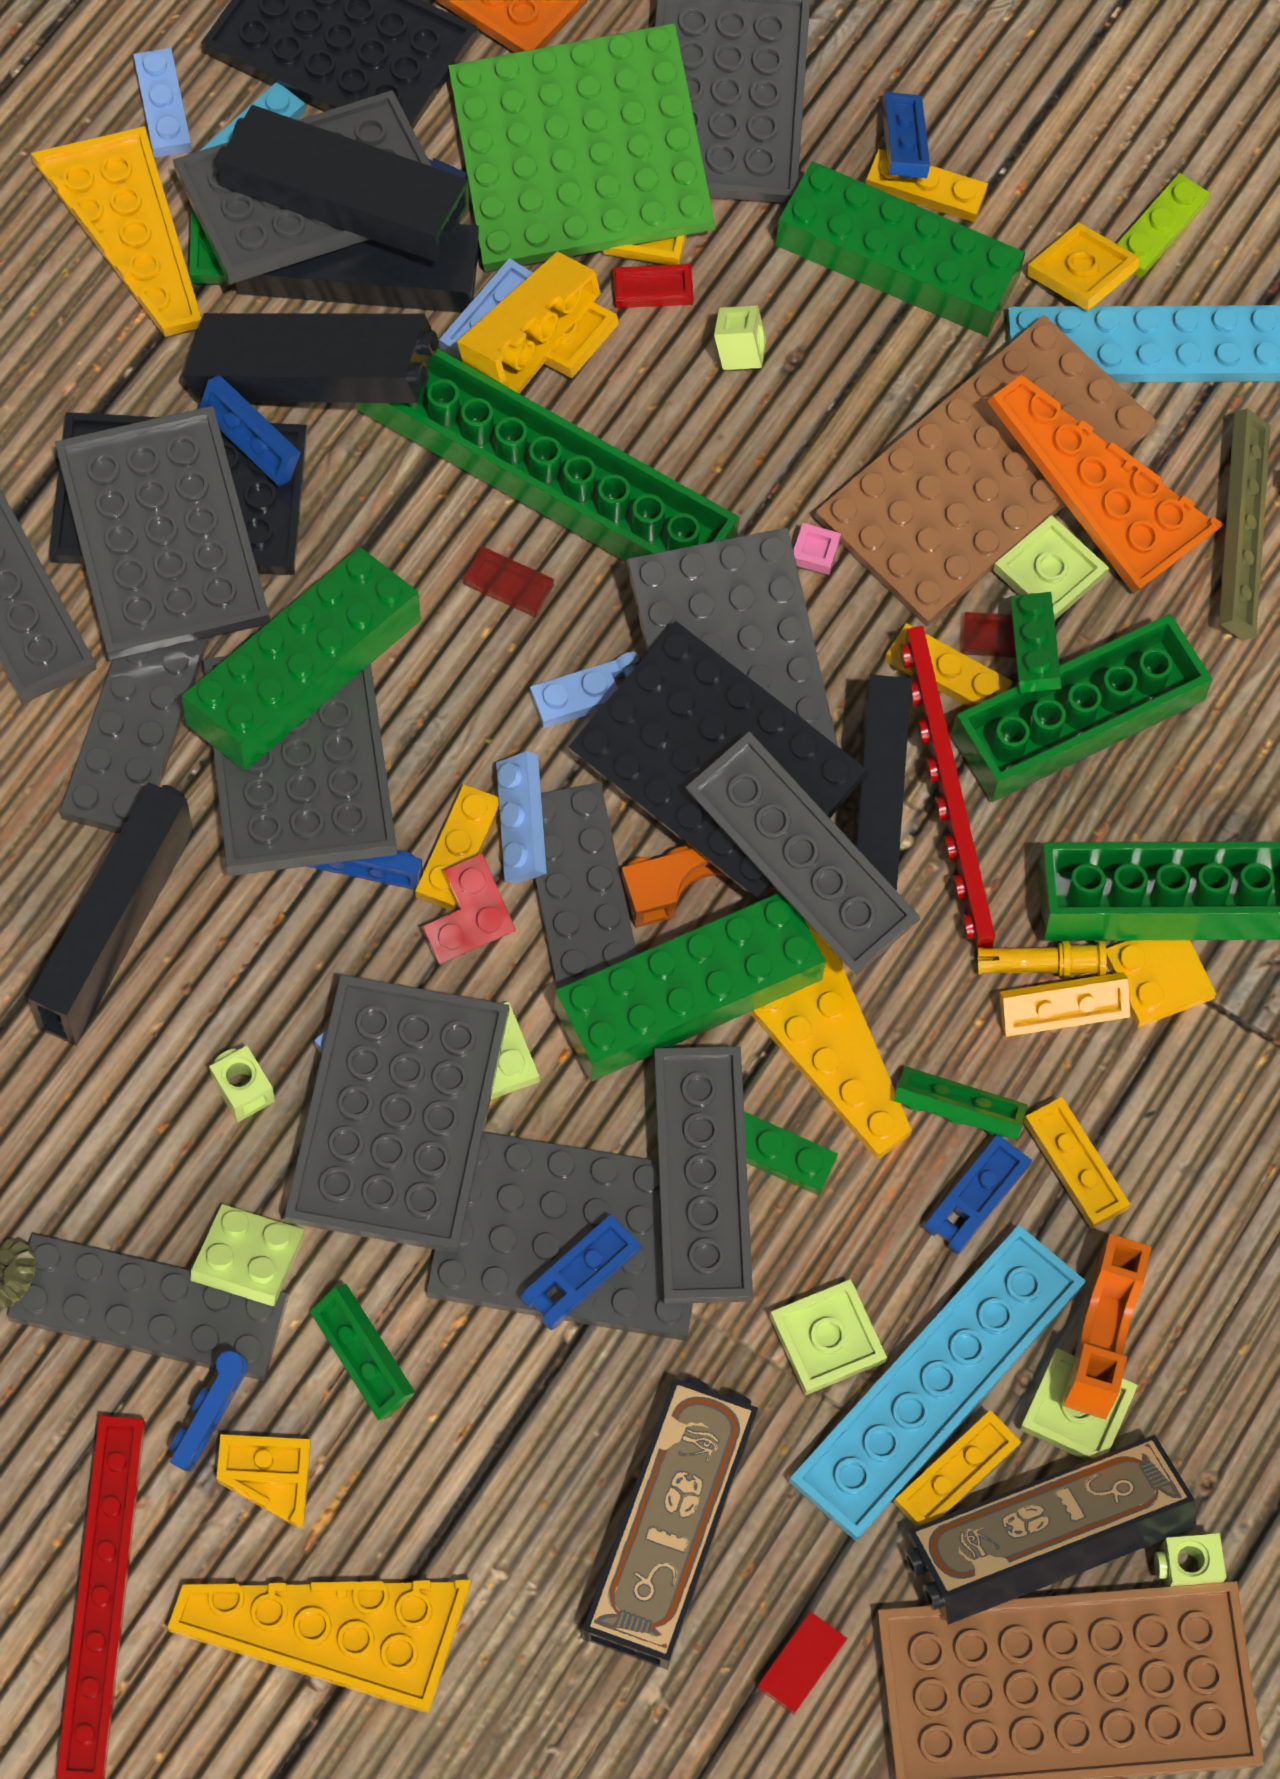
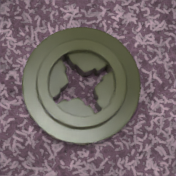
[0,1239,36,1309]

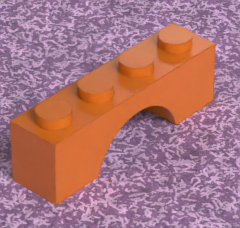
[621,846,778,928]
[1063,1234,1152,1420]

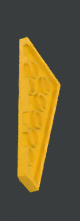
[31,126,202,337]
[749,920,912,1161]
[167,1580,472,1714]

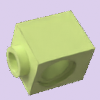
[714,305,766,370]
[209,1045,275,1123]
[1154,1533,1226,1587]

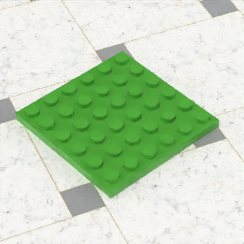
[448,23,716,272]

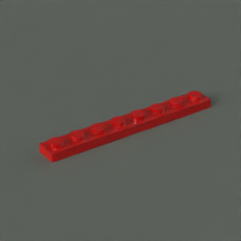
[900,625,995,951]
[56,1416,145,1779]

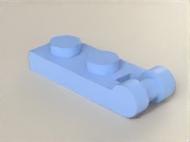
[530,652,641,729]

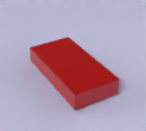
[613,264,694,308]
[757,1611,848,1715]

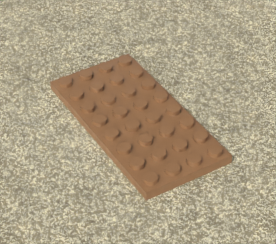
[815,315,1157,627]
[876,1581,1264,1779]

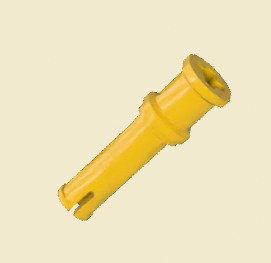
[977,941,1107,978]

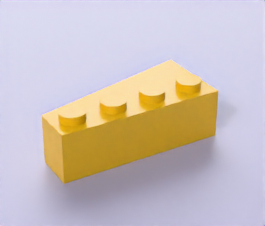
[457,251,601,394]

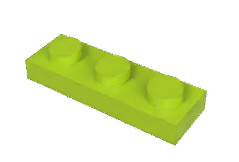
[1117,173,1211,279]

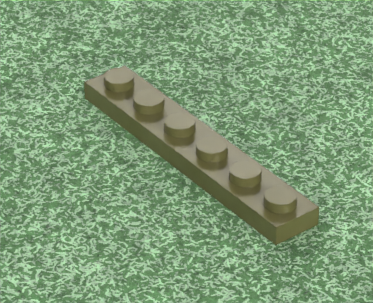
[1218,408,1271,640]

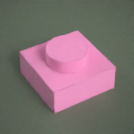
[793,523,841,575]

